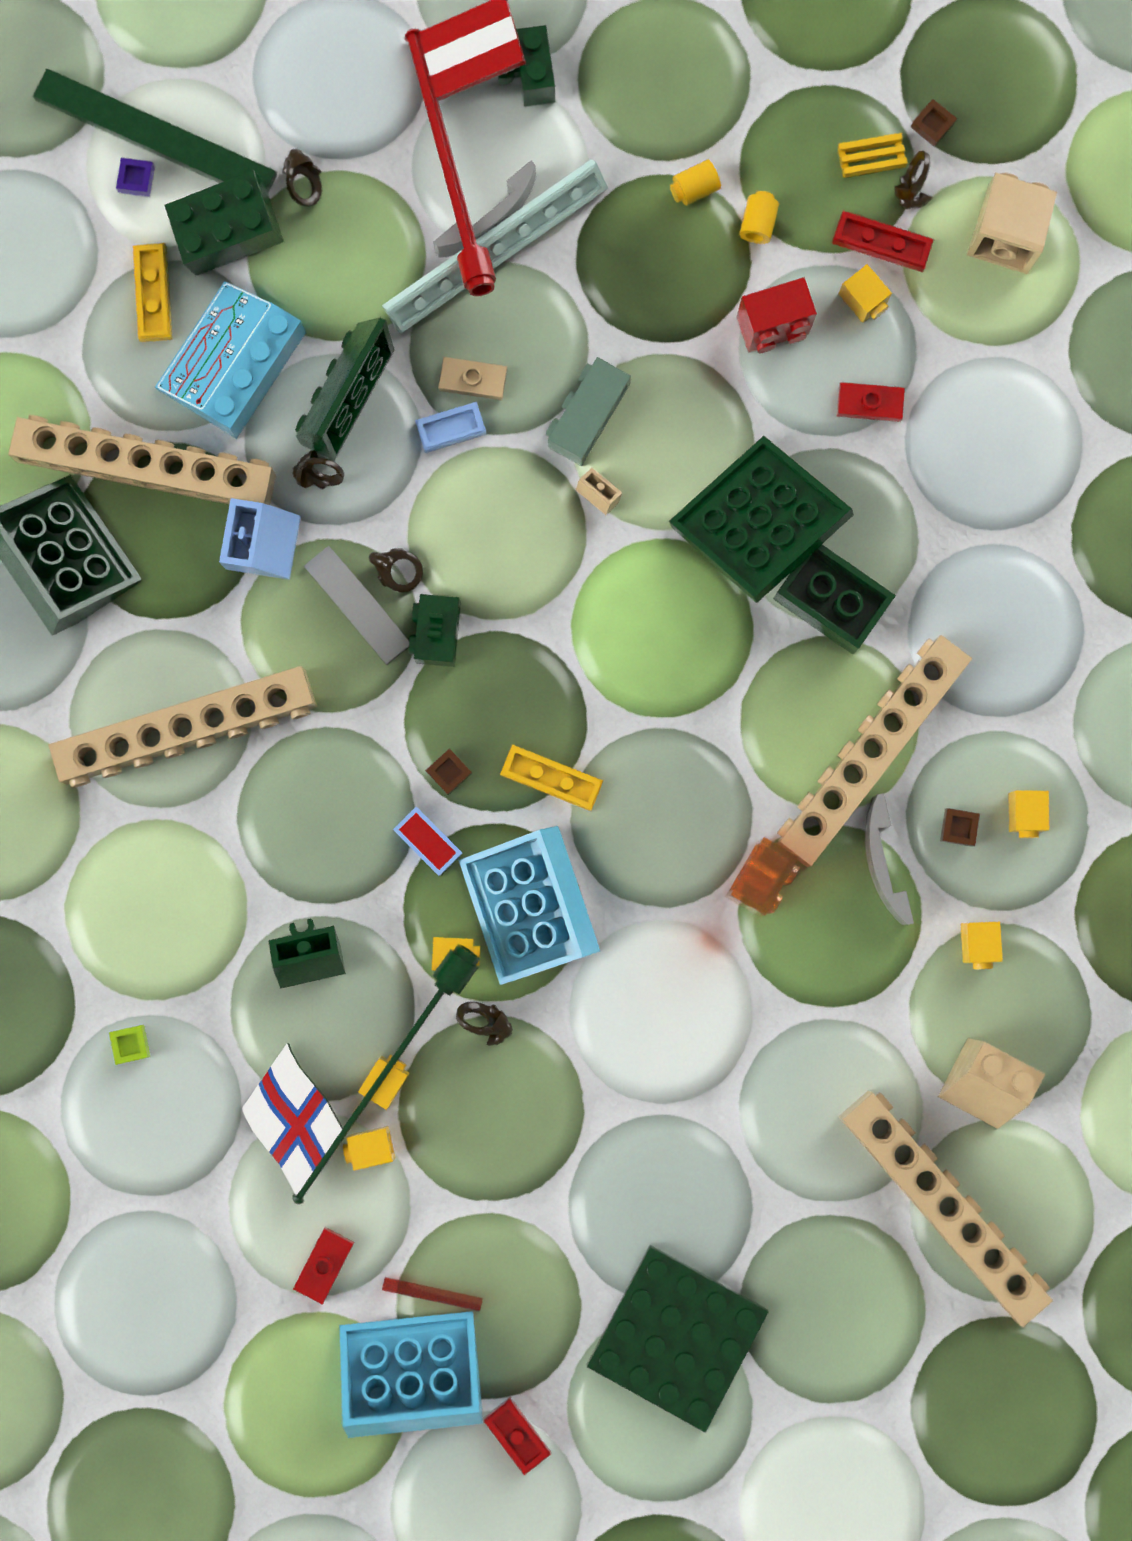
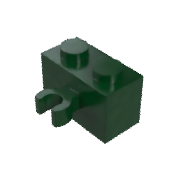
[498,25,555,107]
[409,594,461,667]
[268,919,346,989]

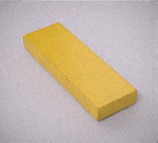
[133,243,172,342]
[500,744,603,812]

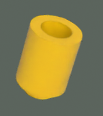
[670,159,721,206]
[739,191,779,244]

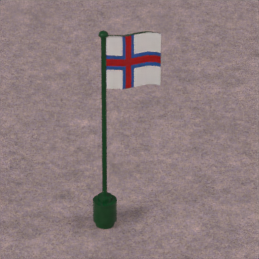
[242,944,480,1204]

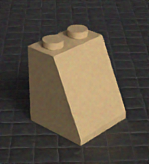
[967,172,1057,274]
[938,1038,1045,1129]

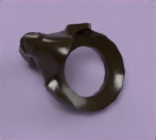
[282,149,322,207]
[894,151,933,209]
[292,450,344,489]
[369,548,423,593]
[456,1002,513,1046]

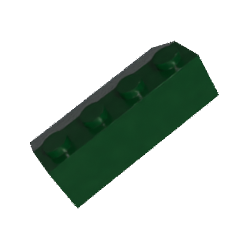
[295,317,395,461]
[0,475,142,636]

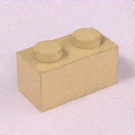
[576,468,622,515]

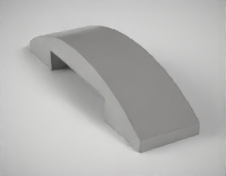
[433,160,536,258]
[304,546,409,665]
[865,793,914,925]

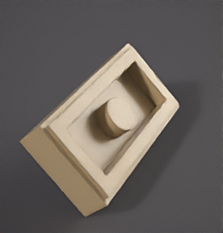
[438,357,507,400]

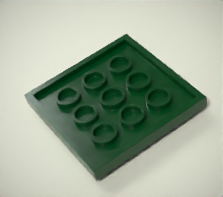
[669,436,854,603]
[586,1245,769,1433]

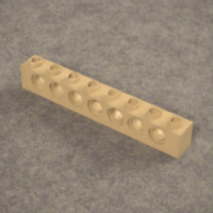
[8,415,276,505]
[777,635,972,867]
[48,666,317,788]
[839,1091,1053,1328]

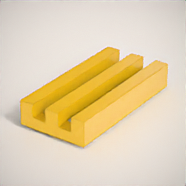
[838,133,908,178]

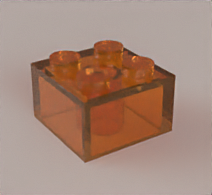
[725,837,800,917]

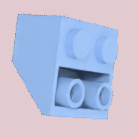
[219,498,301,580]

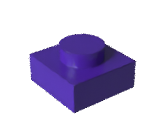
[116,157,155,197]

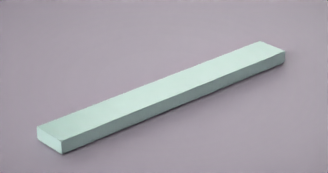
[382,159,608,334]

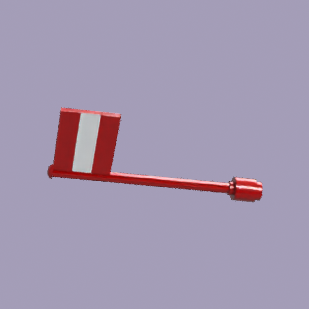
[404,0,526,296]

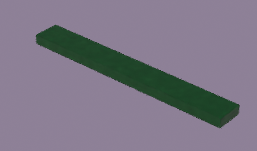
[33,68,277,193]

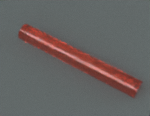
[382,1277,483,1311]

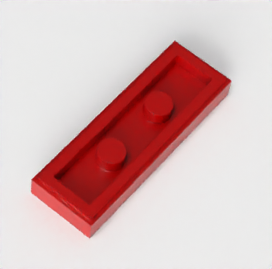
[832,210,934,273]

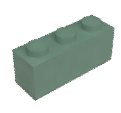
[546,357,631,466]

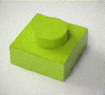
[109,1024,151,1065]

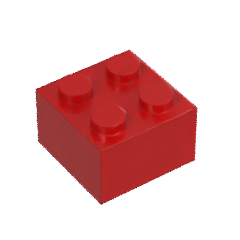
[737,277,817,353]

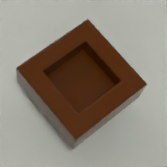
[910,99,957,147]
[425,748,472,795]
[940,808,980,847]

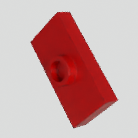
[837,382,905,422]
[293,1227,355,1305]
[483,1397,551,1475]

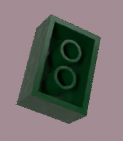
[164,170,284,276]
[773,544,896,654]

